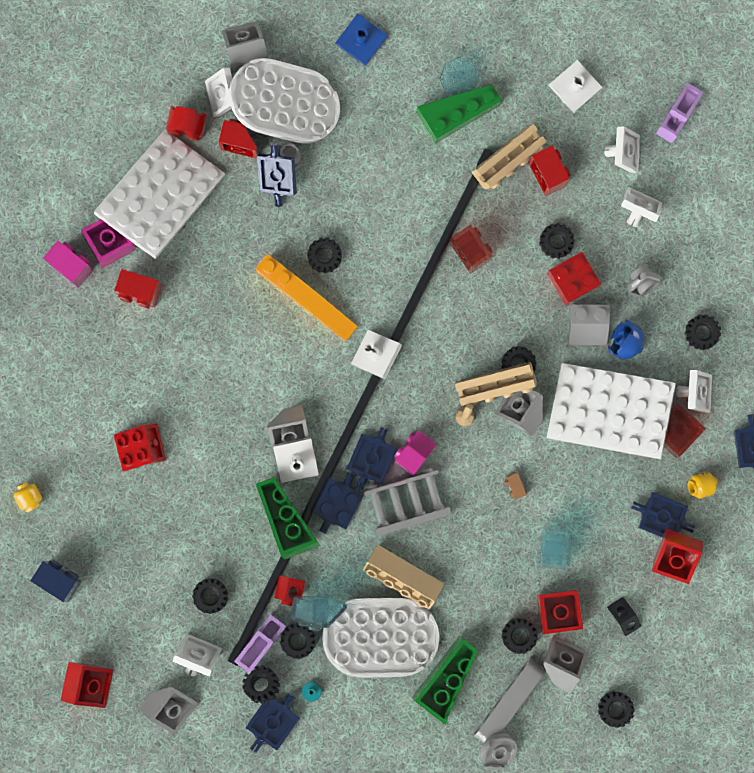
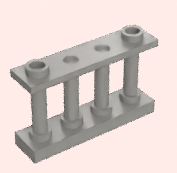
[364,468,451,537]

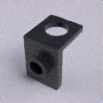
[607,597,641,636]

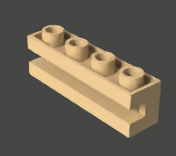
[471,124,547,190]
[455,362,537,406]
[363,544,444,609]

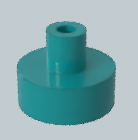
[302,682,321,702]

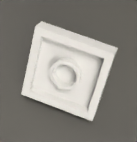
[549,60,602,113]
[205,68,232,117]
[605,126,640,173]
[621,187,662,227]
[351,330,402,379]
[676,370,712,413]
[273,437,319,483]
[173,633,222,676]

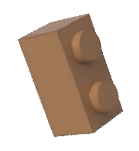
[505,473,527,500]

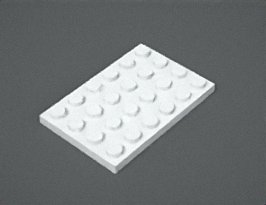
[94,129,225,259]
[547,363,676,460]

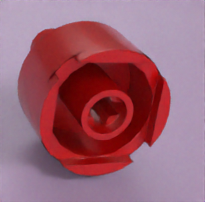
[166,106,208,141]

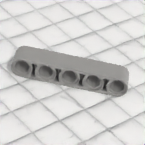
[474,659,546,743]

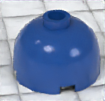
[608,320,644,359]

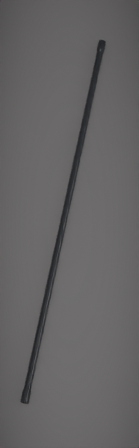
[227,148,494,666]

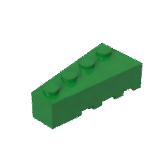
[416,84,502,143]
[256,477,321,560]
[412,636,478,725]

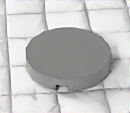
[479,733,518,770]

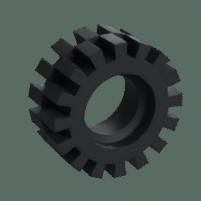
[539,223,575,259]
[307,237,342,273]
[685,314,721,350]
[501,346,537,371]
[192,579,228,614]
[502,618,538,654]
[280,623,316,659]
[242,665,280,704]
[598,691,635,728]

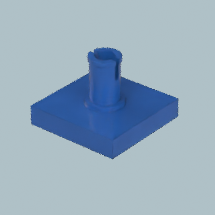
[335,13,388,66]

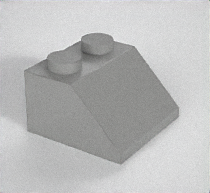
[222,21,269,68]
[569,305,610,346]

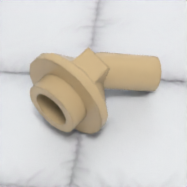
[455,404,475,426]

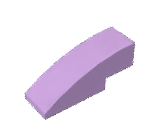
[656,83,704,143]
[234,614,286,673]

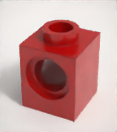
[274,575,305,606]

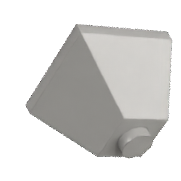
[495,390,543,436]
[267,405,309,456]
[543,636,588,693]
[139,687,198,735]

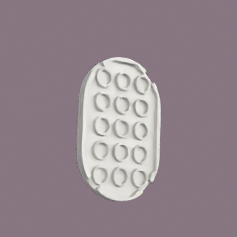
[229,58,340,144]
[322,598,439,678]

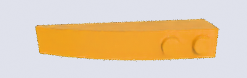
[255,254,358,341]

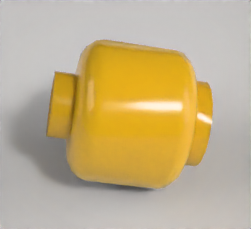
[688,472,718,499]
[13,482,42,512]

